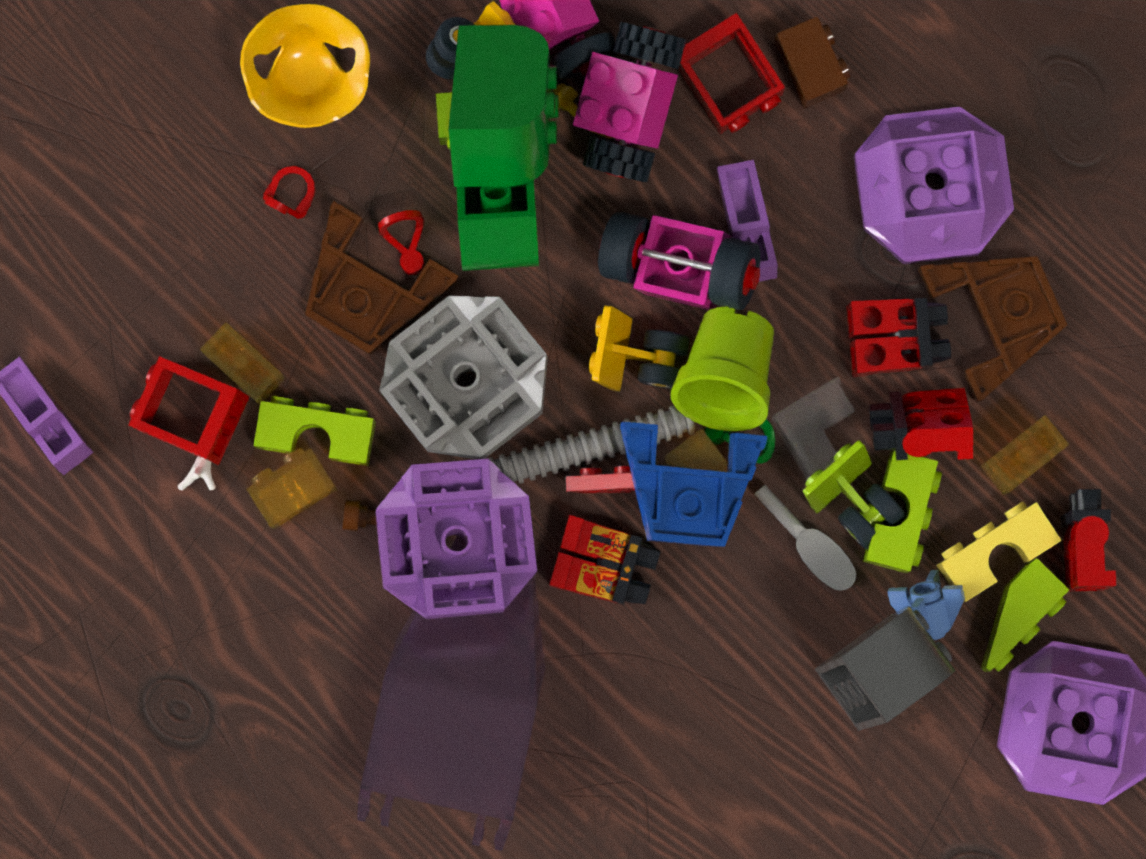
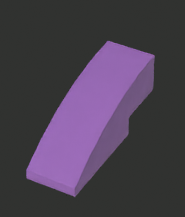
[717,160,778,282]
[0,356,94,475]

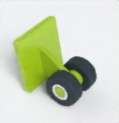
[803,440,905,550]

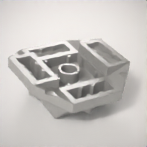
[379,296,548,459]

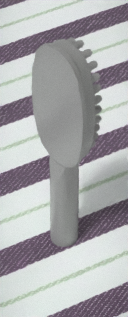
[754,485,856,591]

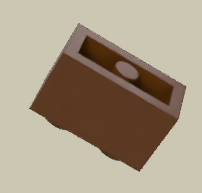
[774,16,850,109]

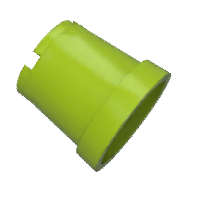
[670,306,774,431]

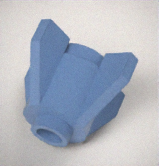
[887,570,965,640]

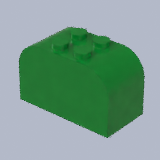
[448,25,559,187]
[457,180,539,271]

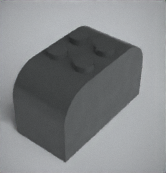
[815,606,956,731]

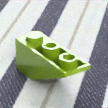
[981,558,1069,672]

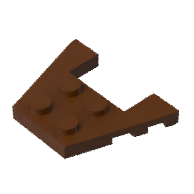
[305,201,459,355]
[918,256,1067,403]

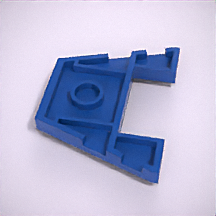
[620,422,767,547]

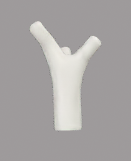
[178,456,216,491]

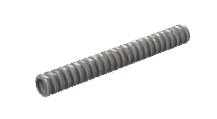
[488,405,695,484]

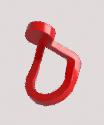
[263,166,316,219]
[378,210,425,275]

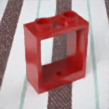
[678,13,785,134]
[128,356,250,465]

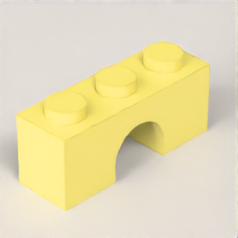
[936,501,1062,603]

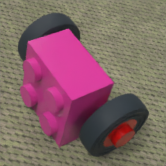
[500,0,618,79]

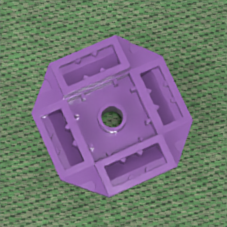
[854,107,1014,264]
[375,459,537,619]
[997,641,1146,805]

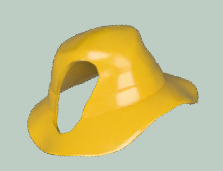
[240,4,370,128]

